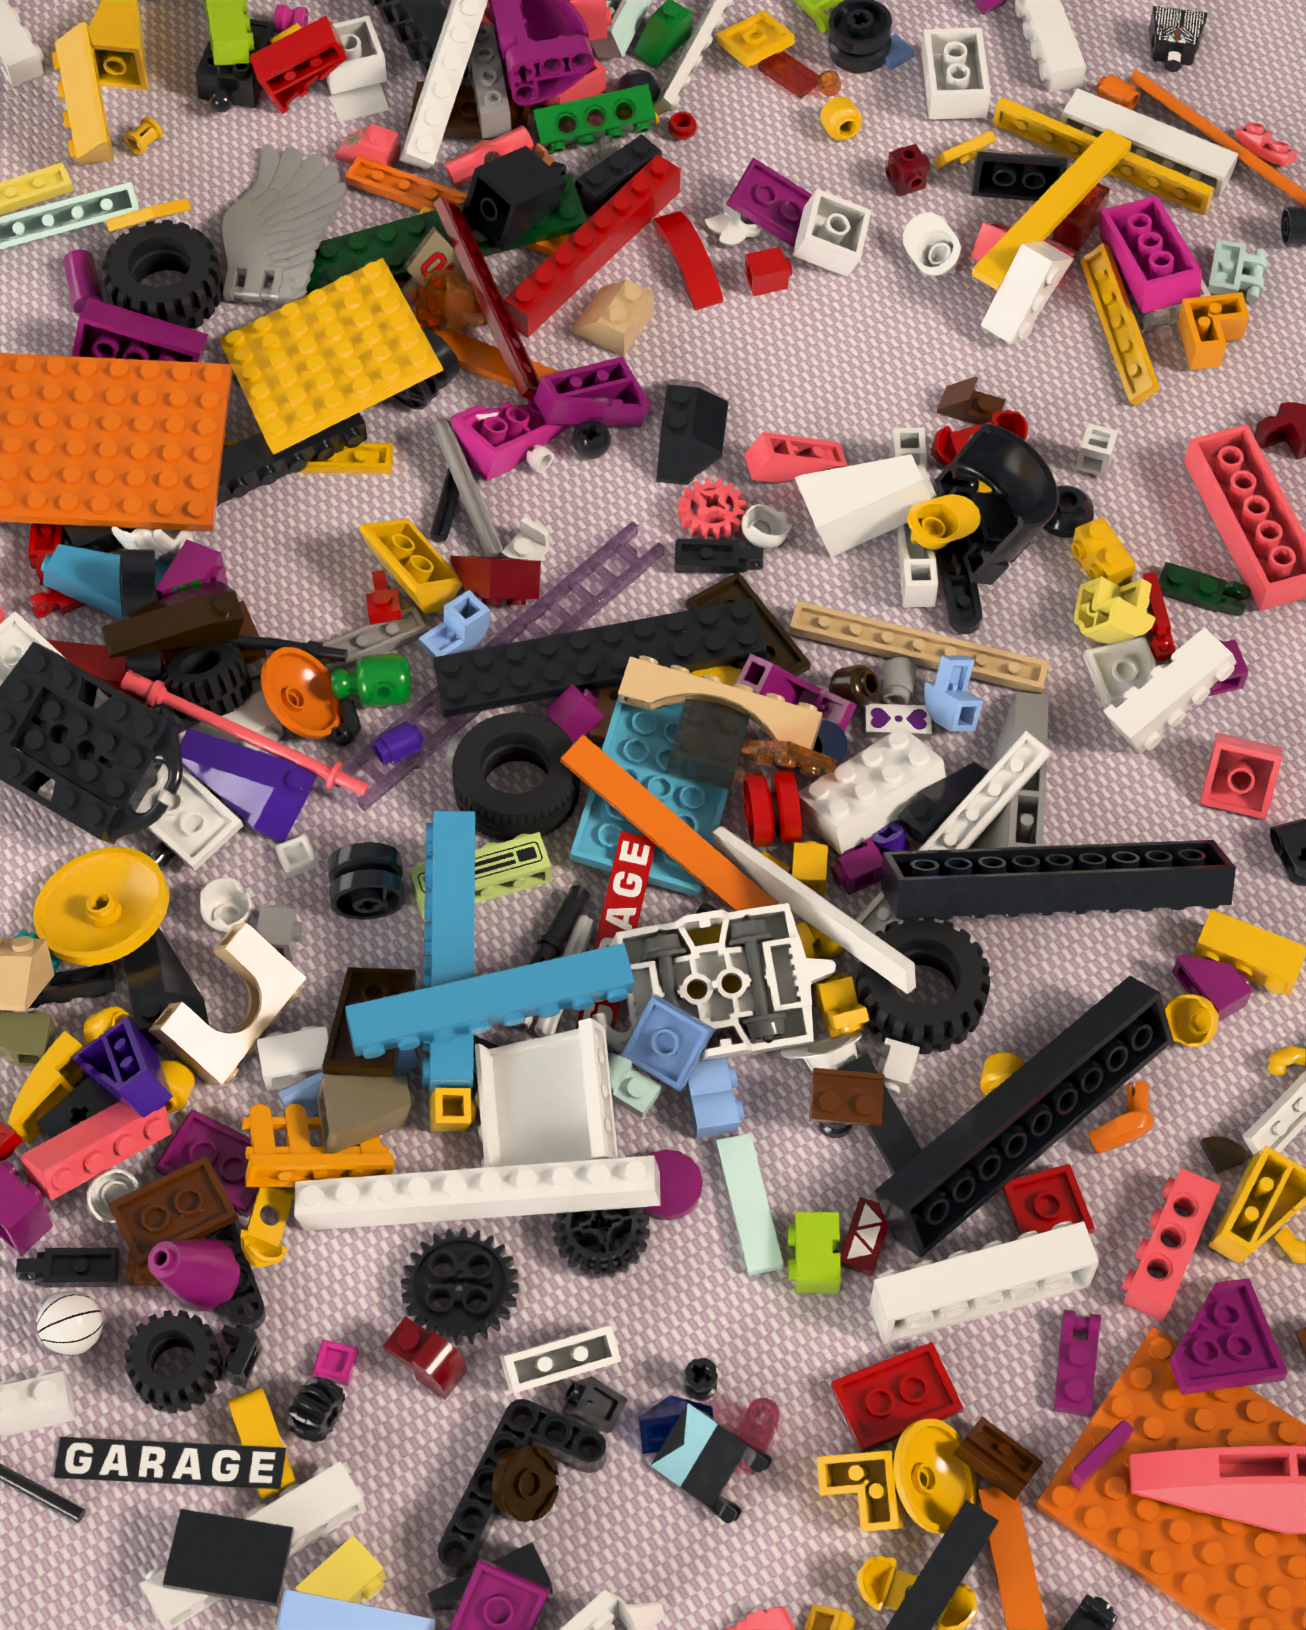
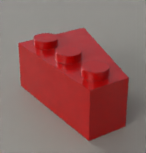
[249,15,348,114]

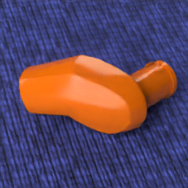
[1088,1081,1154,1154]

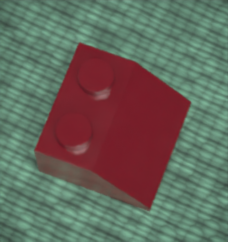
[450,555,541,605]

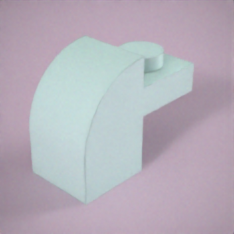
[608,1053,662,1118]

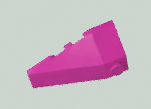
[451,400,573,481]

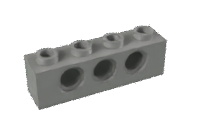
[468,24,511,139]

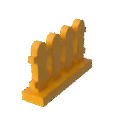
[242,1104,395,1187]

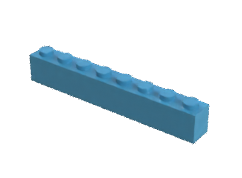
[345,943,635,1059]

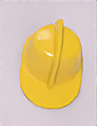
[907,494,981,550]

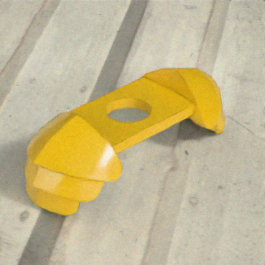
[240,1187,295,1268]
[857,1556,977,1630]

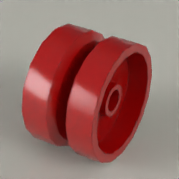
[743,769,802,848]

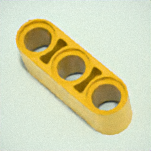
[227,1387,296,1500]

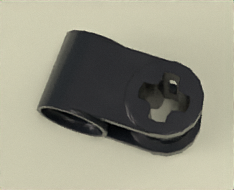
[1270,818,1306,886]

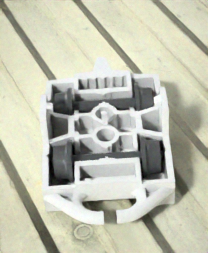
[592,903,836,1073]

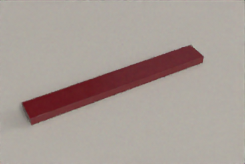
[433,196,540,401]

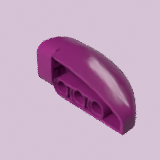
[488,0,595,106]

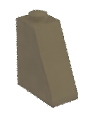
[317,1076,415,1154]

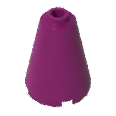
[148,1239,241,1312]

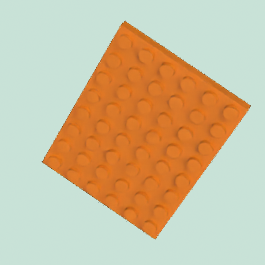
[0,353,232,532]
[1035,1326,1306,1630]

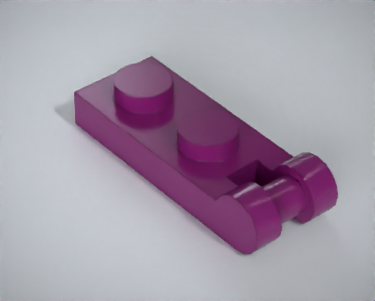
[1053,1309,1101,1417]

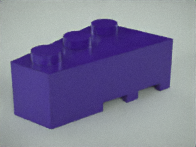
[71,1015,173,1118]

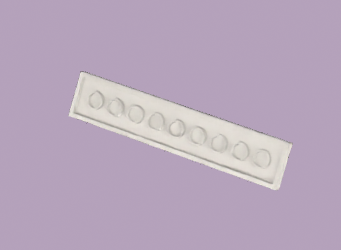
[0,612,243,872]

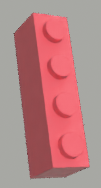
[20,1101,172,1201]

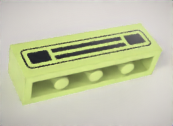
[409,832,552,919]

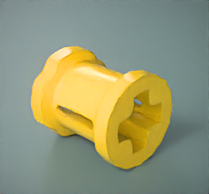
[124,116,163,155]

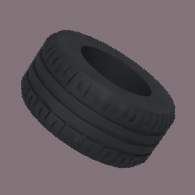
[452,712,580,842]

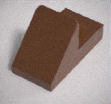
[937,377,1006,425]

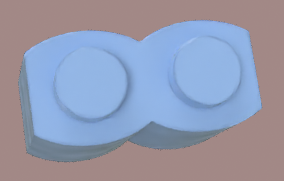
[686,1057,744,1138]

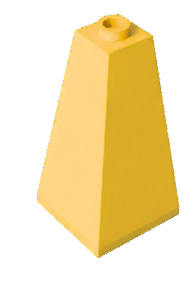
[88,0,149,90]

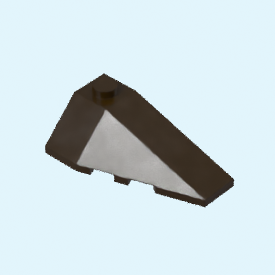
[101,581,244,658]

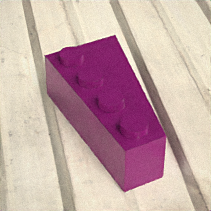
[72,298,208,363]

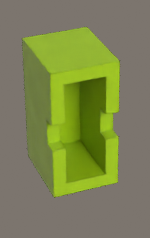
[787,1212,841,1294]

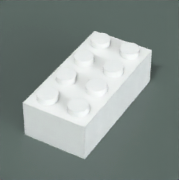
[798,726,946,856]

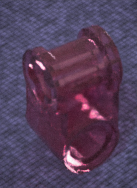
[733,1398,780,1475]

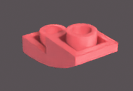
[1234,122,1298,167]

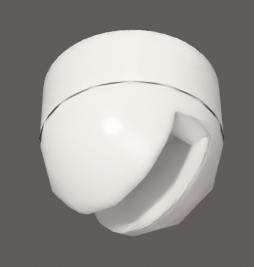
[526,445,554,473]

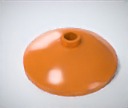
[261,647,342,739]

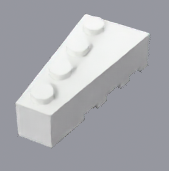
[1103,627,1237,754]

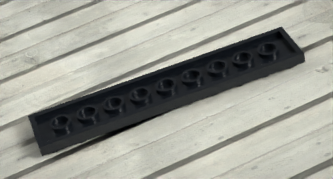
[433,598,767,718]

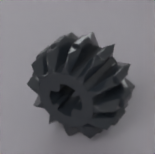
[287,1376,345,1443]

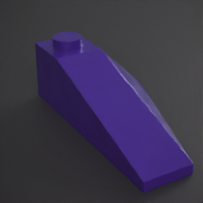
[180,728,317,844]

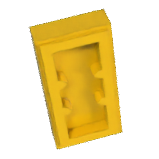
[933,131,997,170]

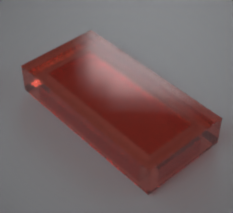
[758,51,821,99]

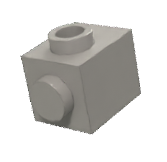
[257,904,303,961]

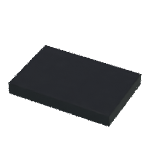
[162,1509,294,1607]

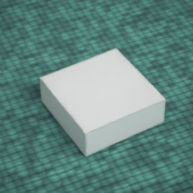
[274,834,319,878]

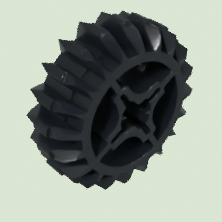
[553,1207,650,1280]

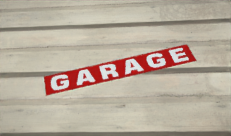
[576,831,656,1030]

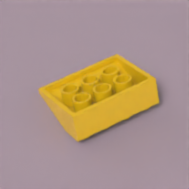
[51,22,114,165]

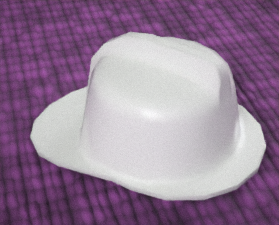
[903,213,961,276]
[781,1032,862,1072]

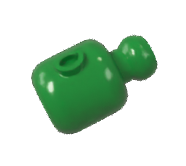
[331,653,411,709]

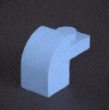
[418,590,490,660]
[924,655,983,732]

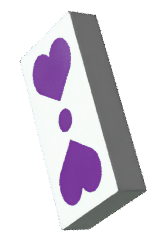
[865,704,932,740]

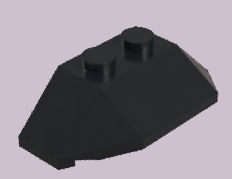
[656,379,729,485]

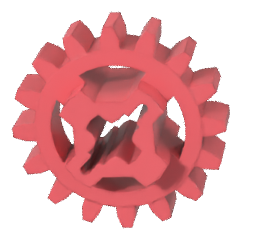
[678,478,746,539]

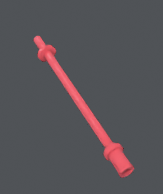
[120,670,369,796]

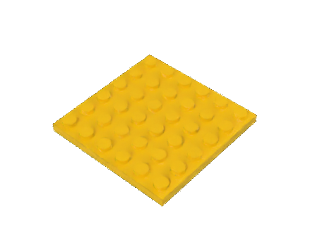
[219,258,443,455]

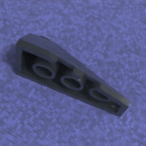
[124,928,209,1045]

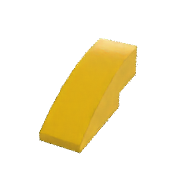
[7,1031,86,1145]

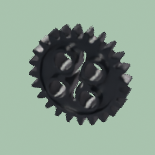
[401,1227,520,1346]

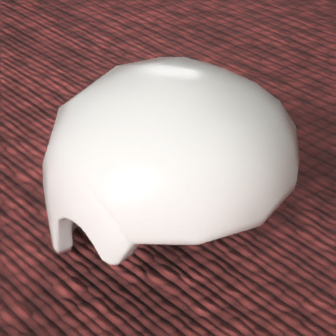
[741,503,792,549]
[200,878,252,933]
[87,1168,141,1223]

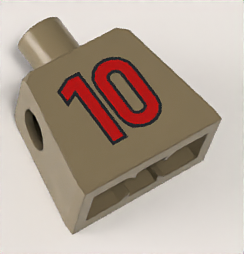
[400,227,468,303]

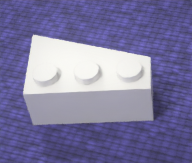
[980,241,1074,344]

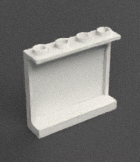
[473,1018,618,1168]

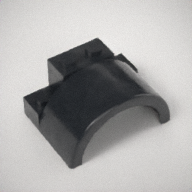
[935,423,1059,585]

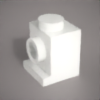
[1075,423,1119,477]
[877,1038,920,1098]

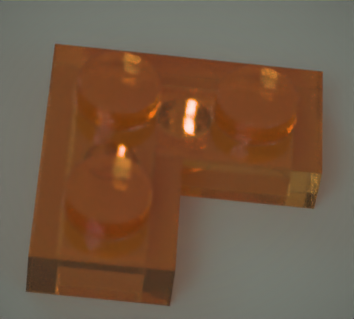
[741,740,837,777]

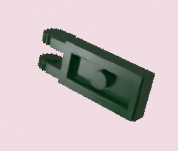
[1158,562,1251,616]

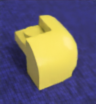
[1074,576,1156,644]

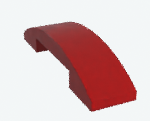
[653,211,723,311]

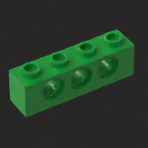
[533,84,656,153]

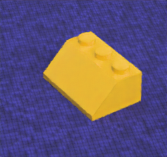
[359,518,462,614]

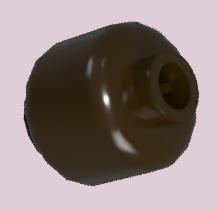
[829,664,879,708]

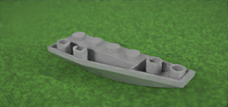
[971,692,1048,849]

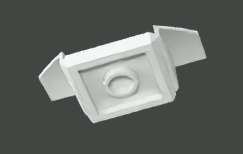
[560,1589,664,1630]

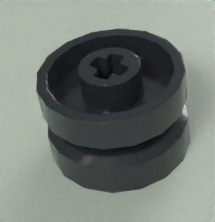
[828,0,892,73]
[327,842,405,920]

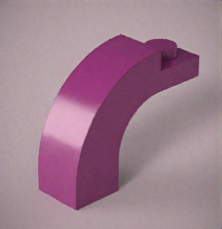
[736,654,857,732]

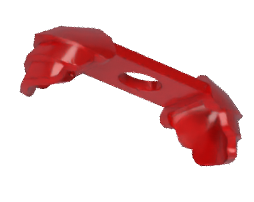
[931,410,1028,466]

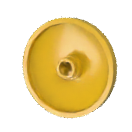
[33,847,169,965]

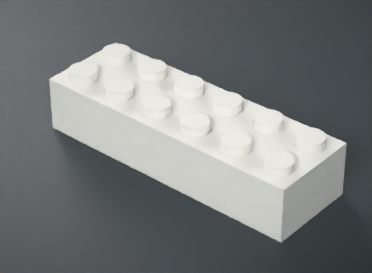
[869,1221,1099,1345]

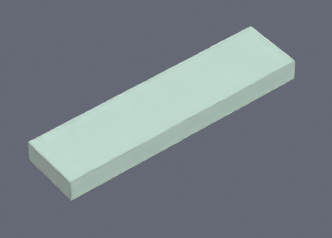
[716,1133,784,1276]

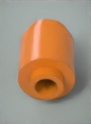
[1095,73,1140,110]

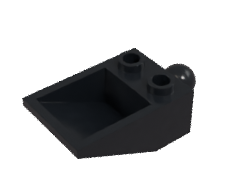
[196,19,276,113]

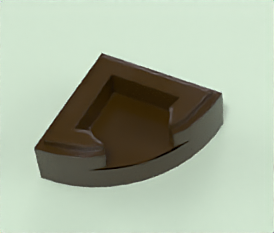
[1200,1136,1250,1174]

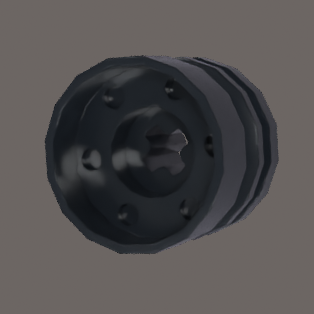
[393,326,460,410]

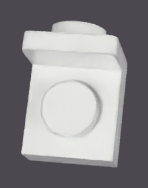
[501,517,550,561]

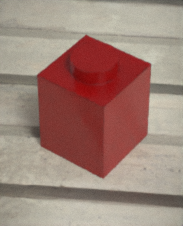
[745,247,792,296]

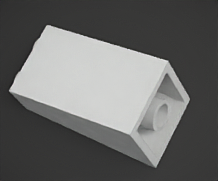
[795,454,937,558]

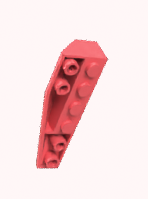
[1129,1446,1306,1534]

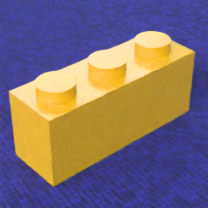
[1192,909,1306,996]

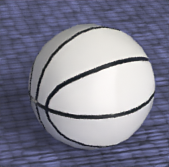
[36,1291,103,1356]

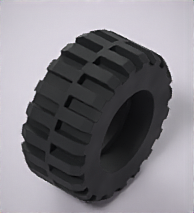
[102,220,223,329]
[855,917,991,1054]

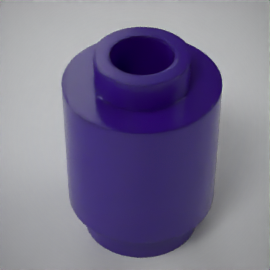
[372,721,424,766]

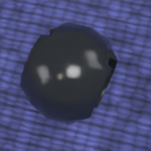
[572,420,611,459]

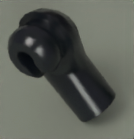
[331,700,361,746]

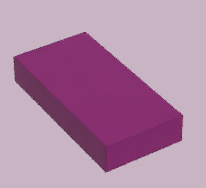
[1069,1420,1134,1491]

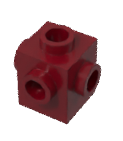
[885,144,930,197]

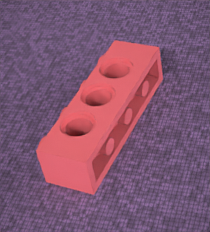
[1121,1168,1221,1321]

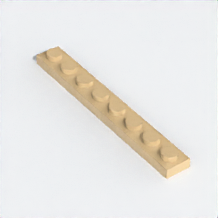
[789,601,1050,694]

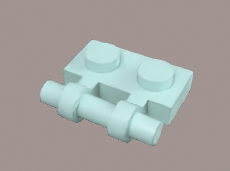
[1207,239,1267,303]

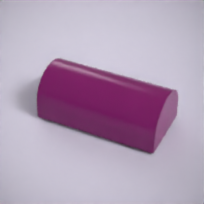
[63,249,103,313]

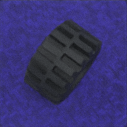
[161,642,253,721]
[124,1310,223,1413]

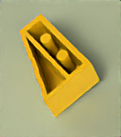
[1207,1145,1306,1264]

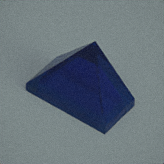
[638,1395,714,1454]

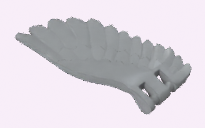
[222,144,347,305]

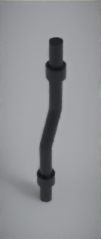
[221,635,348,662]

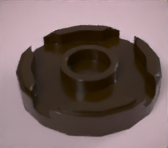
[492,1445,559,1522]

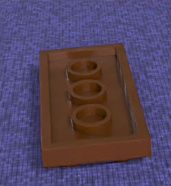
[408,81,532,140]

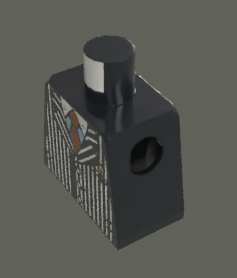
[1149,6,1208,72]

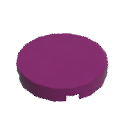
[643,1149,703,1221]

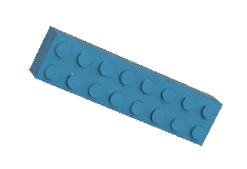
[422,811,475,1097]

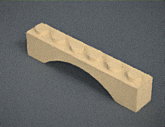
[618,656,822,758]

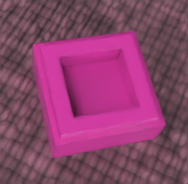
[312,1339,359,1386]

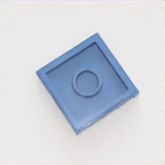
[620,994,715,1092]

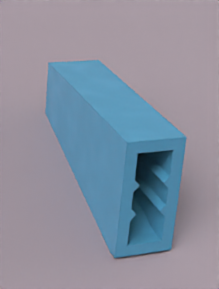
[41,544,171,619]

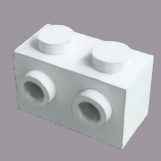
[0,1370,76,1437]

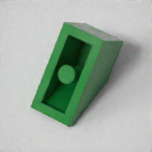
[633,0,692,70]

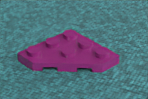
[1169,1278,1288,1395]

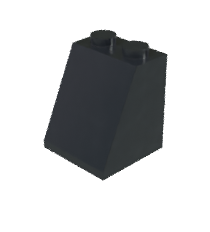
[463,146,567,251]

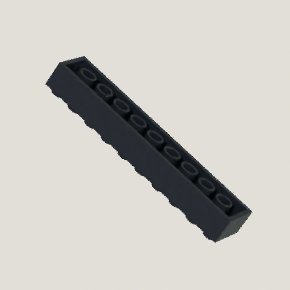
[881,840,1236,921]
[875,976,1174,1258]

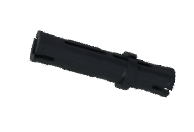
[527,885,590,965]

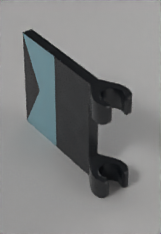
[650,1402,773,1523]

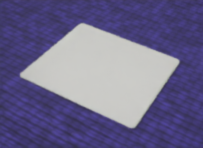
[331,83,389,122]

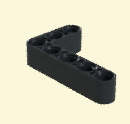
[437,1399,607,1578]

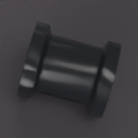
[684,1358,718,1401]

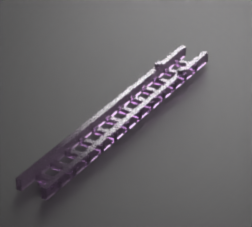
[335,521,665,812]

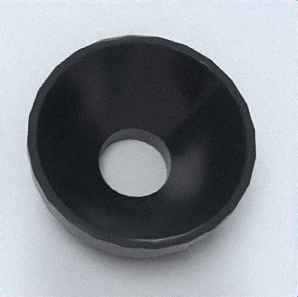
[1043,485,1094,538]

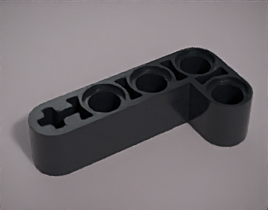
[119,549,161,680]

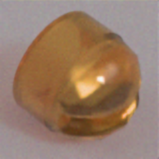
[816,70,841,96]

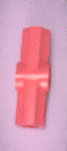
[444,125,535,188]

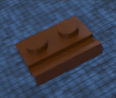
[809,1068,884,1127]
[954,1416,1043,1500]

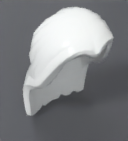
[111,526,194,564]

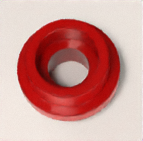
[668,111,697,140]

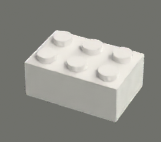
[921,28,991,119]

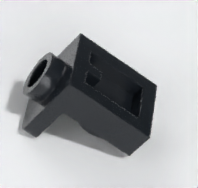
[221,1325,262,1388]
[562,1376,628,1433]
[1062,1594,1118,1630]

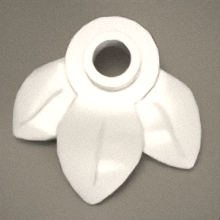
[705,197,764,245]

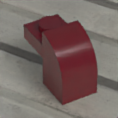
[1254,402,1306,460]
[383,1316,467,1400]

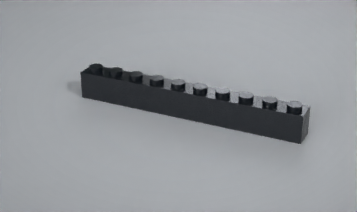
[62,412,368,553]

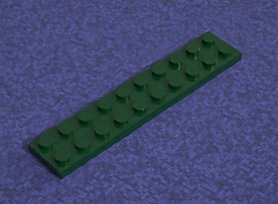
[305,173,587,296]

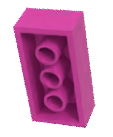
[1100,195,1202,314]

